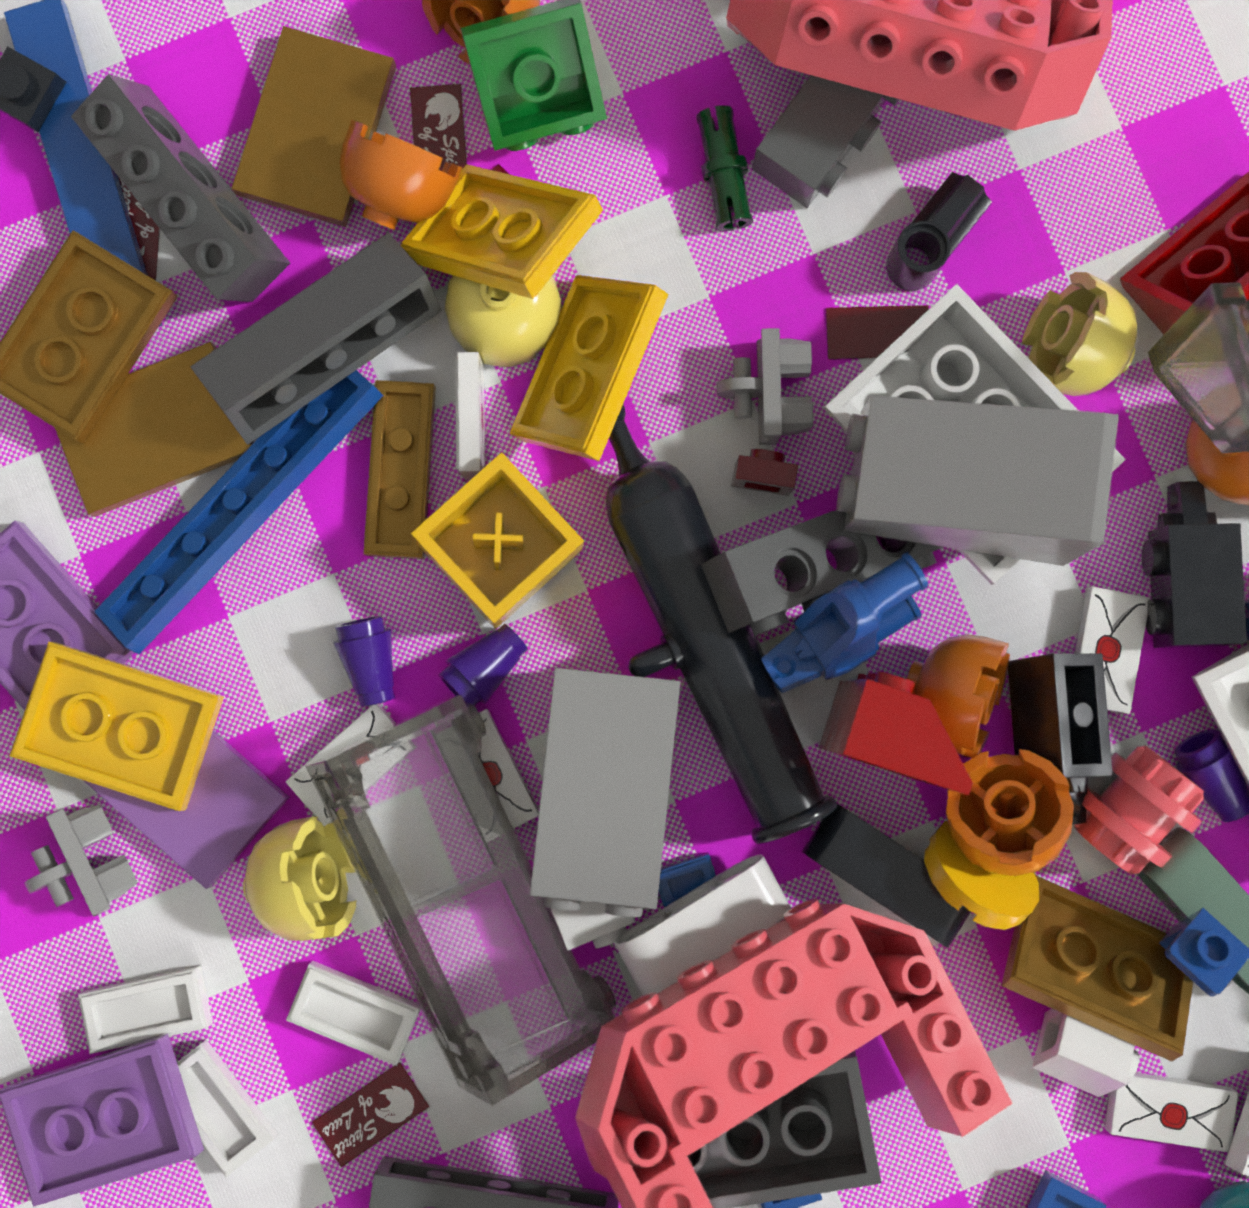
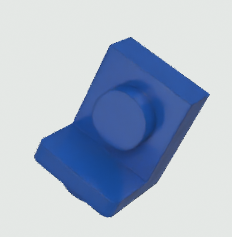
[1159,908,1249,997]

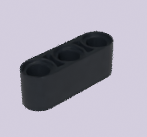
[802,804,971,948]

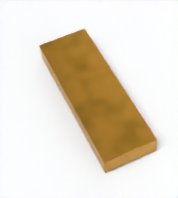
[363,380,436,559]

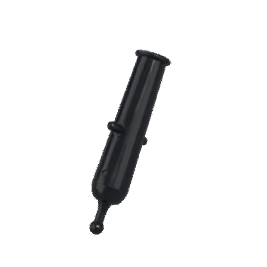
[606,404,837,844]

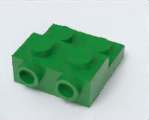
[460,0,607,151]

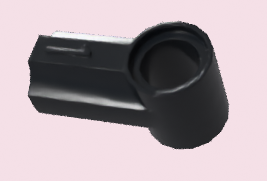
[886,172,992,291]

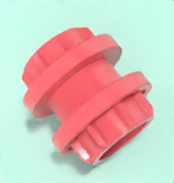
[1074,745,1205,875]

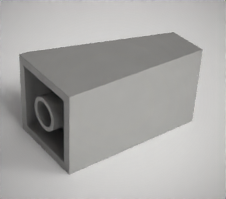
[837,395,1119,566]
[530,668,681,917]

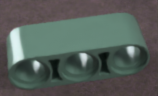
[1137,827,1249,994]

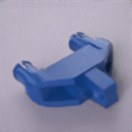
[761,552,928,693]

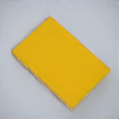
[400,164,603,299]
[510,275,669,461]
[9,641,224,812]

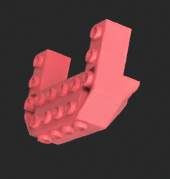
[726,0,1113,131]
[575,898,1013,1208]

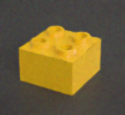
[411,452,584,629]

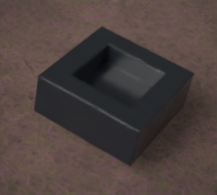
[0,46,66,132]

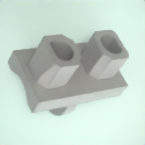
[717,328,813,445]
[24,805,138,917]

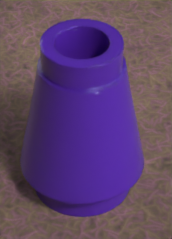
[333,616,395,706]
[438,624,528,710]
[1174,729,1249,822]

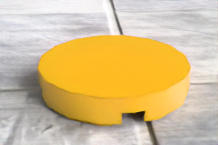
[924,821,1039,930]

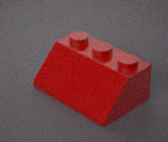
[1120,172,1249,371]
[819,671,973,795]

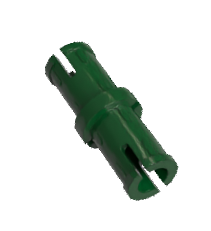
[696,105,753,231]

